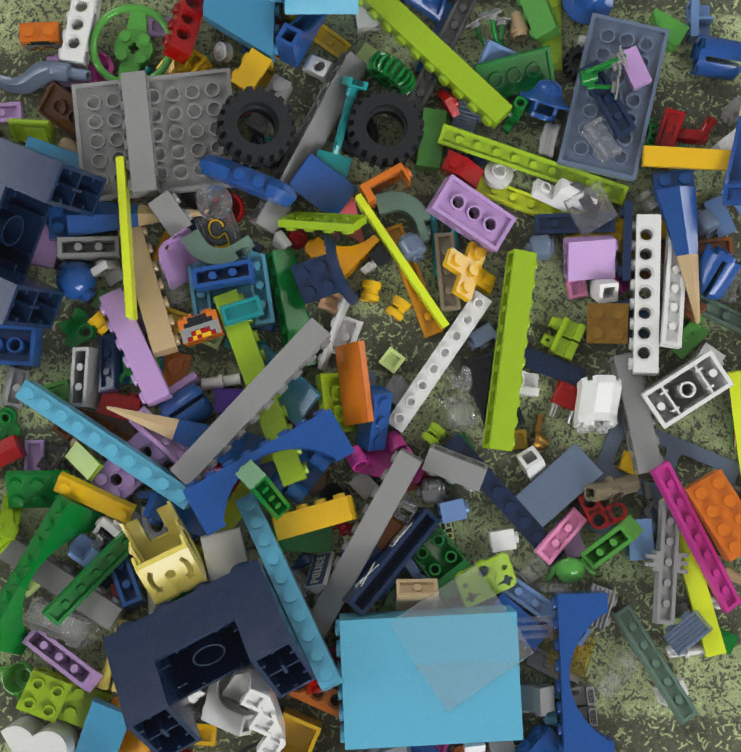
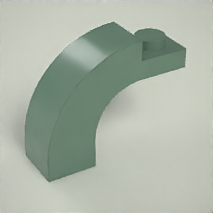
[375,191,432,244]
[181,229,255,266]

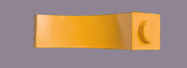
[304,235,380,279]

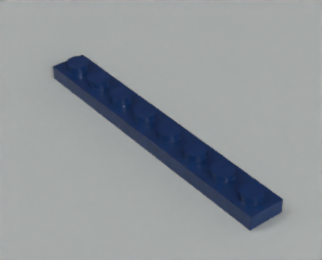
[443,433,565,566]

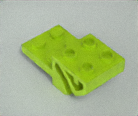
[16,666,112,728]

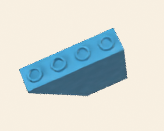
[203,0,280,62]

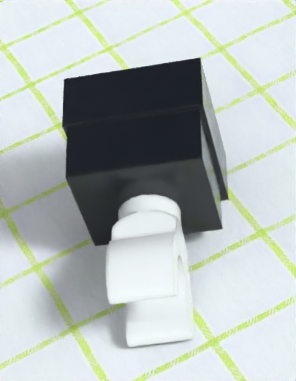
[360,244,393,276]

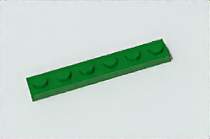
[42,520,148,627]

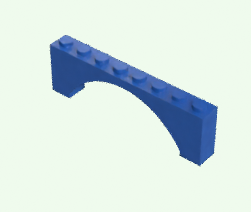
[275,14,328,68]
[183,408,355,536]
[551,590,615,752]

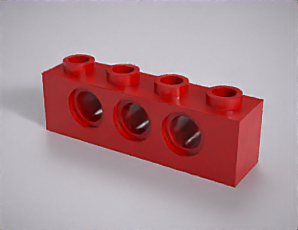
[162,0,204,65]

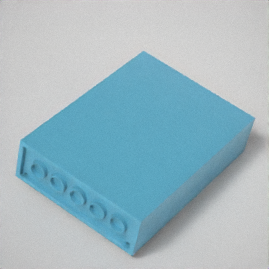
[335,605,523,750]

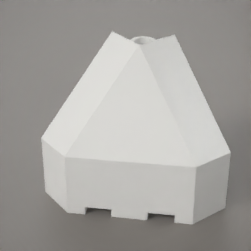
[222,668,286,752]

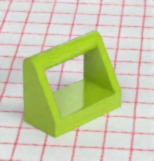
[8,118,57,145]

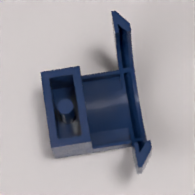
[290,232,361,306]

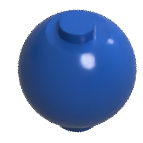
[56,260,97,303]

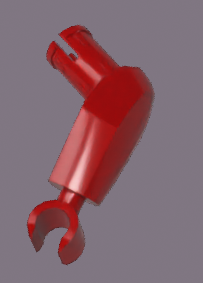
[677,116,718,145]

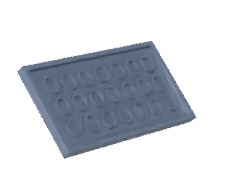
[557,13,670,182]

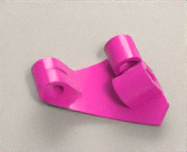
[346,430,425,483]

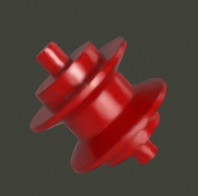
[287,228,307,249]
[333,522,354,537]

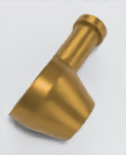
[528,414,549,451]

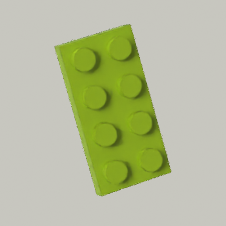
[278,211,367,235]

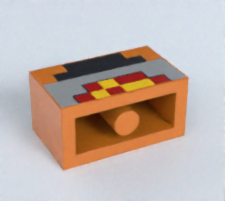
[19,21,64,50]
[177,308,226,347]

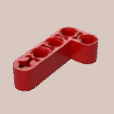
[577,491,627,529]

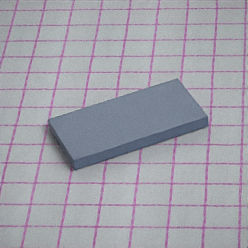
[516,443,604,527]

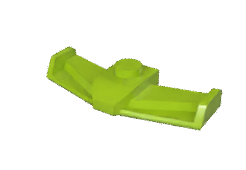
[0,493,23,554]

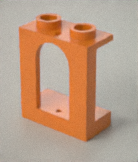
[359,162,412,210]

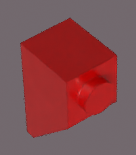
[440,150,484,189]

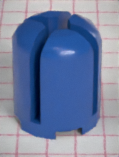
[688,34,741,81]
[698,243,741,300]
[155,384,213,423]

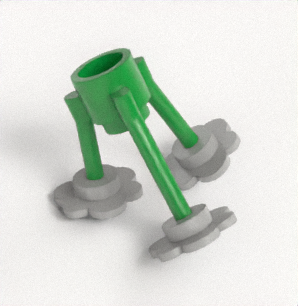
[464,8,512,47]
[579,45,629,100]

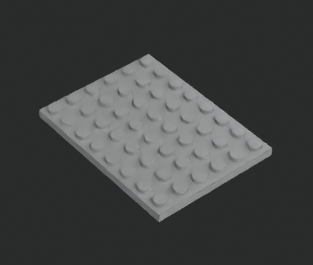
[71,68,241,202]

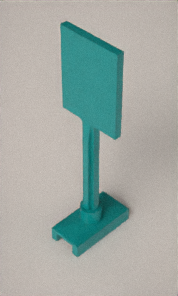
[316,76,369,179]

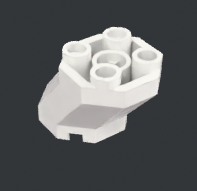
[573,375,622,434]

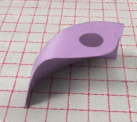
[158,228,198,290]

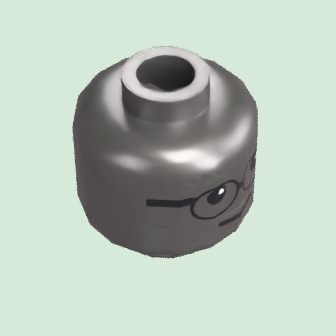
[417,477,447,504]

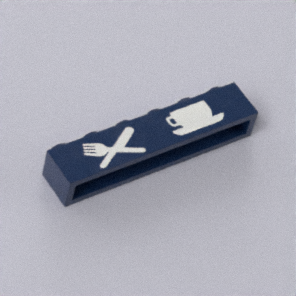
[342,507,441,616]

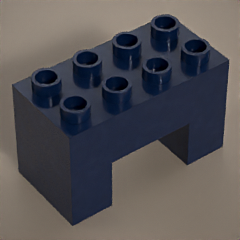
[0,136,107,329]
[102,559,316,752]

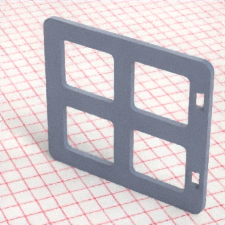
[577,415,740,542]

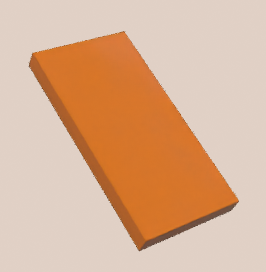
[335,340,374,426]

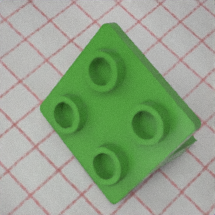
[659,316,709,360]

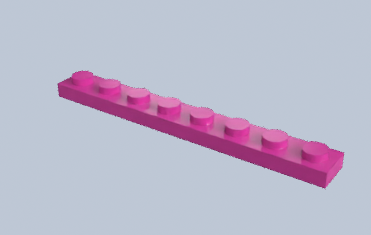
[650,461,741,613]

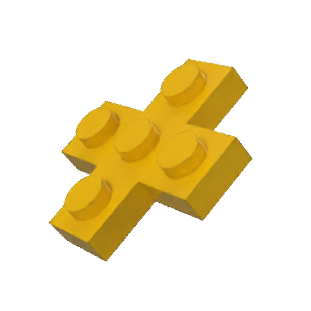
[442,241,496,302]

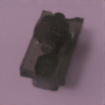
[36,440,73,471]

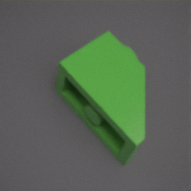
[649,8,689,53]

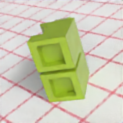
[539,316,587,361]

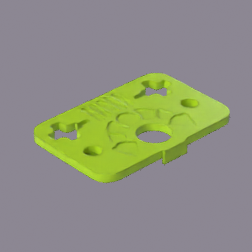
[455,552,517,607]

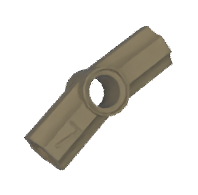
[583,474,640,503]

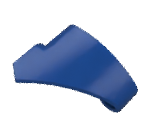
[260,451,333,505]

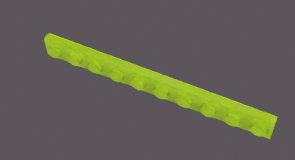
[437,123,629,205]

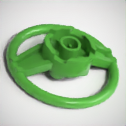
[89,4,173,81]

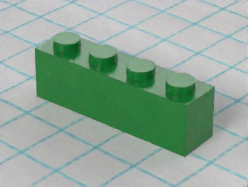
[235,459,291,520]

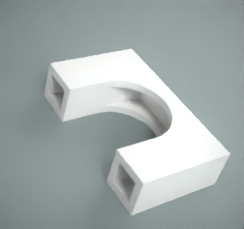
[201,663,257,737]

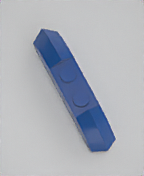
[200,155,297,207]

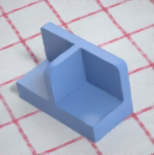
[686,0,714,43]
[67,533,101,567]

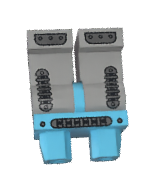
[542,682,598,728]

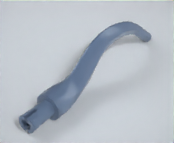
[0,61,91,95]

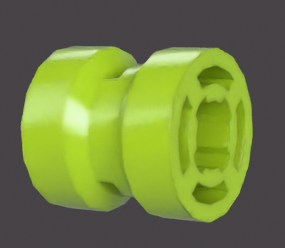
[420,421,448,445]

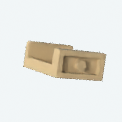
[395,578,439,611]

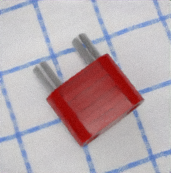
[548,380,577,425]

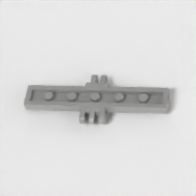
[644,500,689,625]

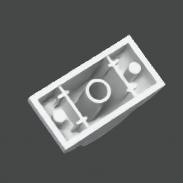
[640,350,734,429]
[0,716,78,752]

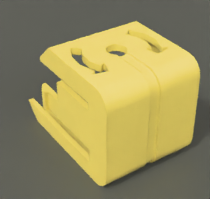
[119,501,208,606]

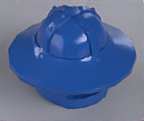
[561,0,614,25]
[519,79,570,122]

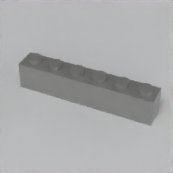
[118,70,160,197]
[609,353,664,475]

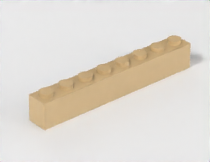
[117,200,181,358]

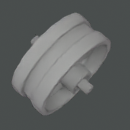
[536,122,562,159]

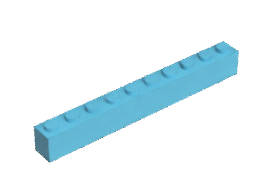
[14,380,190,510]
[235,493,344,692]

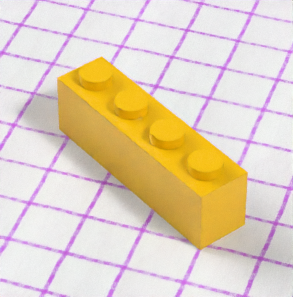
[271,492,358,541]

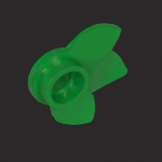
[59,308,97,347]
[0,407,21,440]

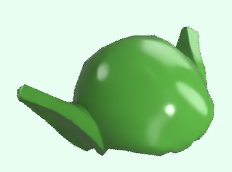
[546,557,597,584]
[0,661,34,701]

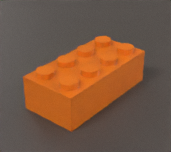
[683,469,741,562]

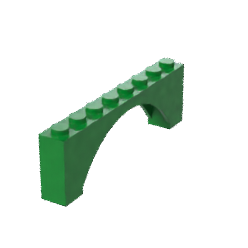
[0,494,105,655]

